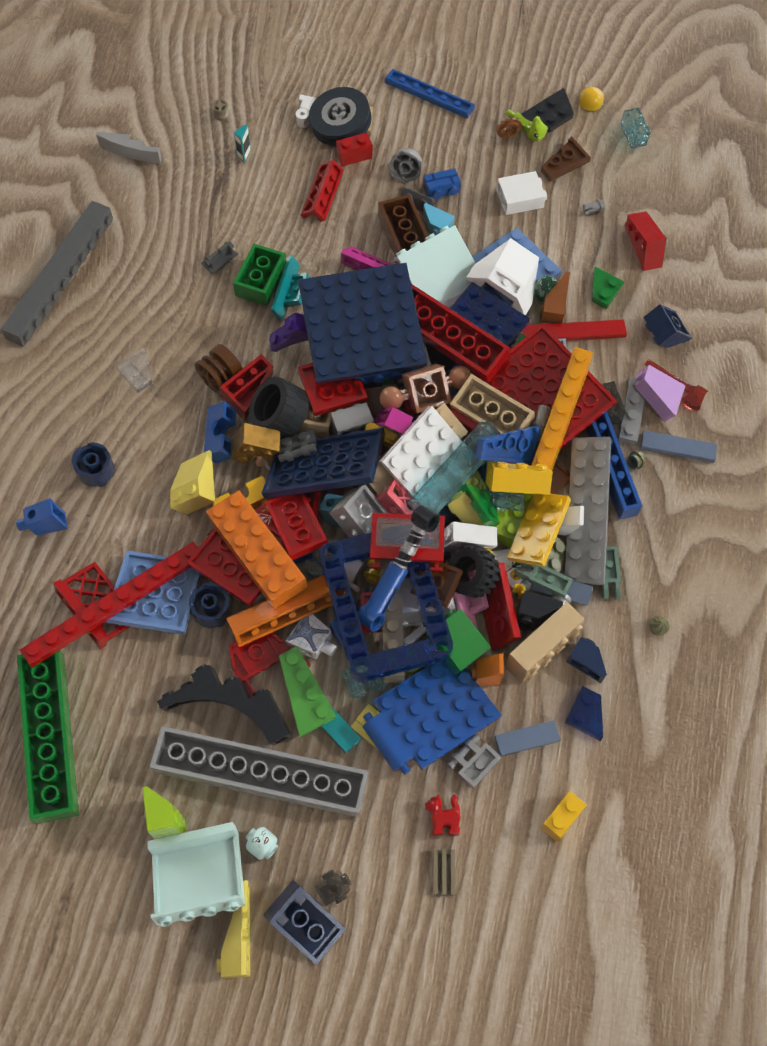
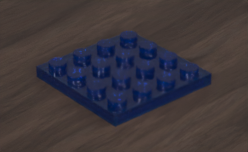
[450,282,530,347]

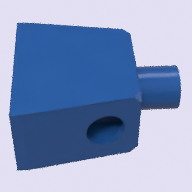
[16,498,68,535]

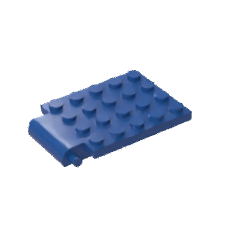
[363,658,502,775]

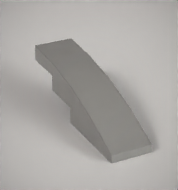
[96,132,162,164]

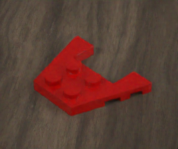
[228,632,311,697]

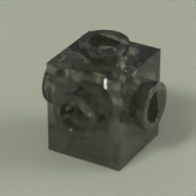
[314,869,351,907]

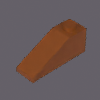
[539,272,570,324]

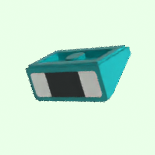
[234,124,251,162]

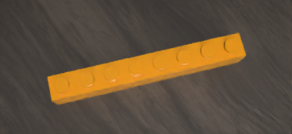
[531,347,593,470]

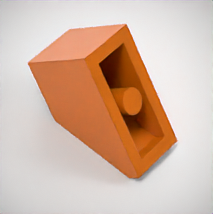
[471,654,504,686]

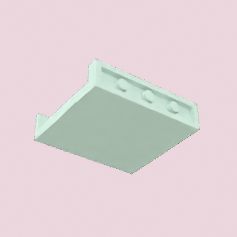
[392,225,476,303]
[148,822,245,927]

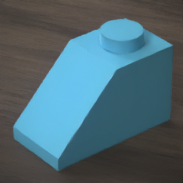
[423,203,455,236]

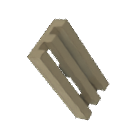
[433,849,455,896]

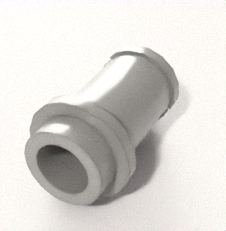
[582,199,605,215]

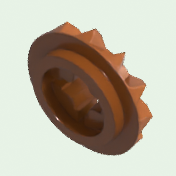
[496,117,522,138]

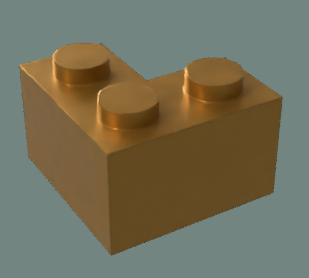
[230,423,280,463]

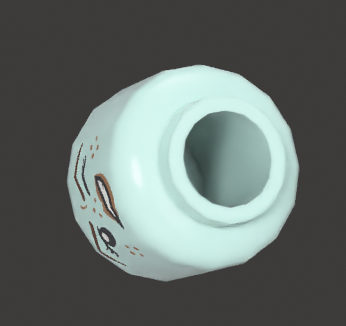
[246,827,278,860]

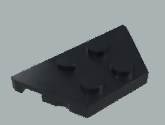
[521,88,574,133]

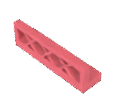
[375,479,434,543]

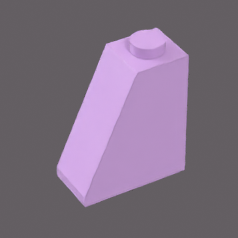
[635,365,685,421]

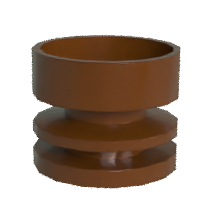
[194,344,243,393]

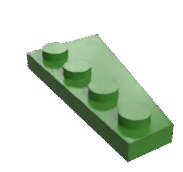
[279,646,336,738]

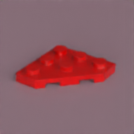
[297,363,368,416]

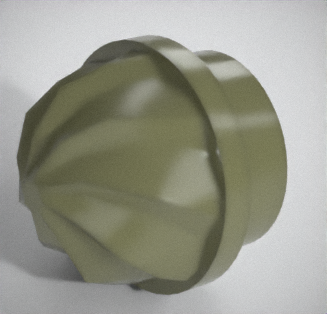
[627,451,646,469]
[649,616,669,636]

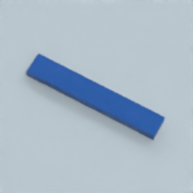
[385,69,475,119]

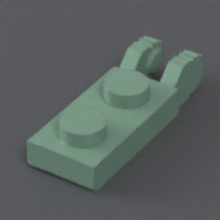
[601,546,621,599]
[514,563,573,598]

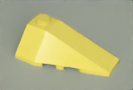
[217,880,250,978]

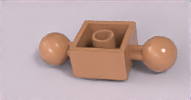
[379,364,471,413]

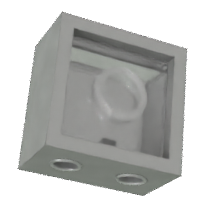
[329,485,387,543]

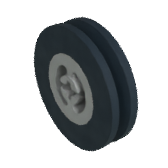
[309,87,372,146]

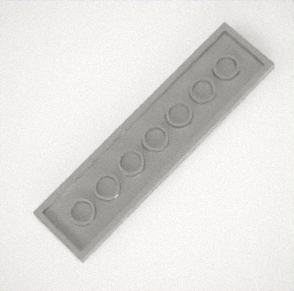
[565,437,611,585]

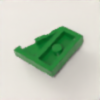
[592,267,624,309]
[460,484,500,527]

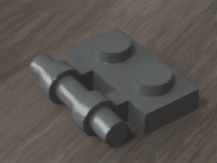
[278,430,317,462]

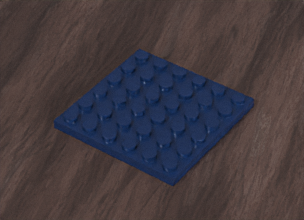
[298,262,427,384]

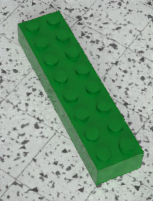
[17,650,80,824]

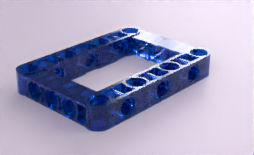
[320,525,454,683]

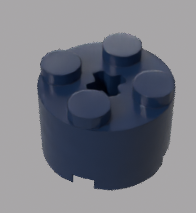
[72,442,115,487]
[189,582,232,628]

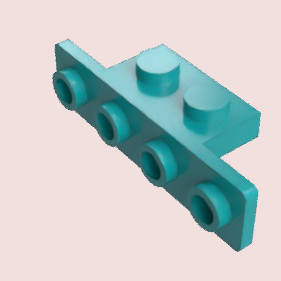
[271,255,310,320]

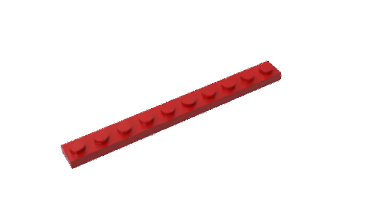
[19,541,198,668]

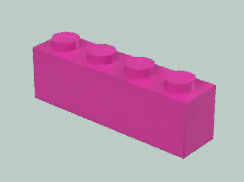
[374,407,413,435]

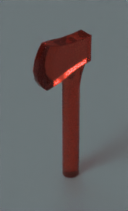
[645,359,708,411]

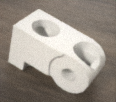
[295,94,316,128]

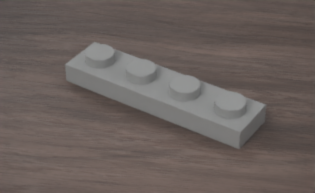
[618,376,645,445]

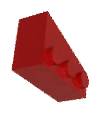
[625,211,667,271]
[220,354,274,421]

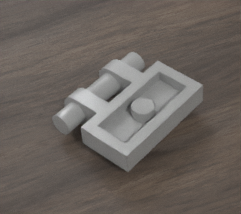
[447,734,501,789]

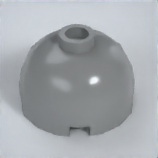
[389,148,423,183]

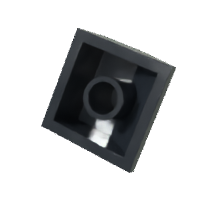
[516,590,564,631]

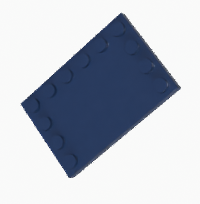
[262,428,386,499]

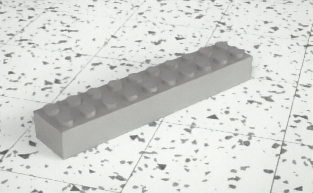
[150,726,368,818]

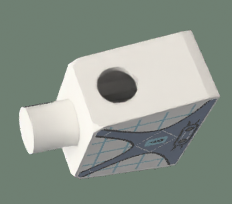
[286,614,337,659]

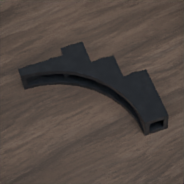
[157,664,292,746]

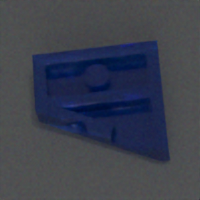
[565,686,603,741]

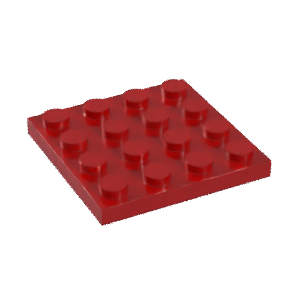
[186,521,290,607]

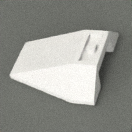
[466,238,539,318]

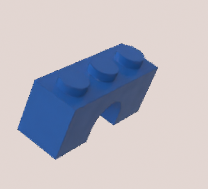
[204,401,237,464]

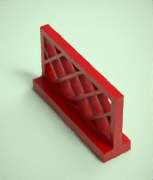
[53,562,130,649]

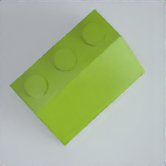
[143,786,187,839]

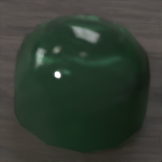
[534,275,558,302]

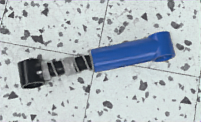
[356,505,440,632]

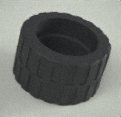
[249,377,309,440]

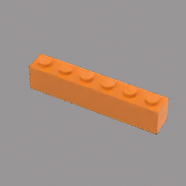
[226,569,349,647]

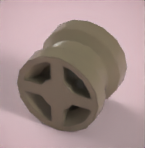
[212,99,229,121]

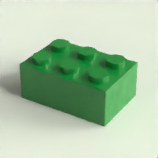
[233,244,287,306]

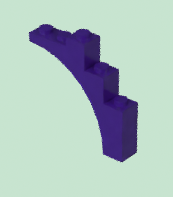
[269,312,308,352]

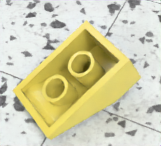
[170,450,215,515]

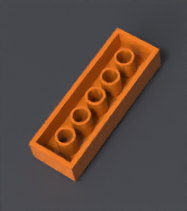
[206,490,308,610]

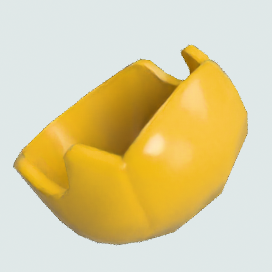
[579,87,604,111]

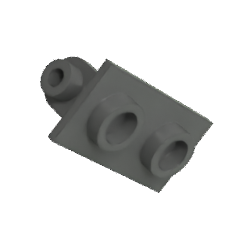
[401,187,436,212]
[201,241,238,274]

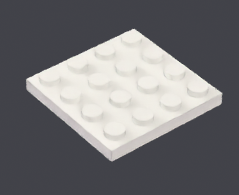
[379,406,478,512]

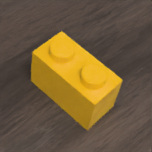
[540,791,587,842]

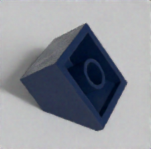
[643,304,692,348]

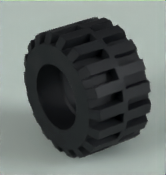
[447,545,500,598]

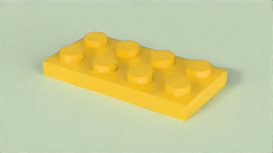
[507,494,571,567]

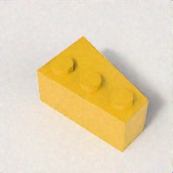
[485,461,553,495]

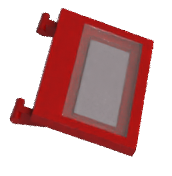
[370,513,445,573]

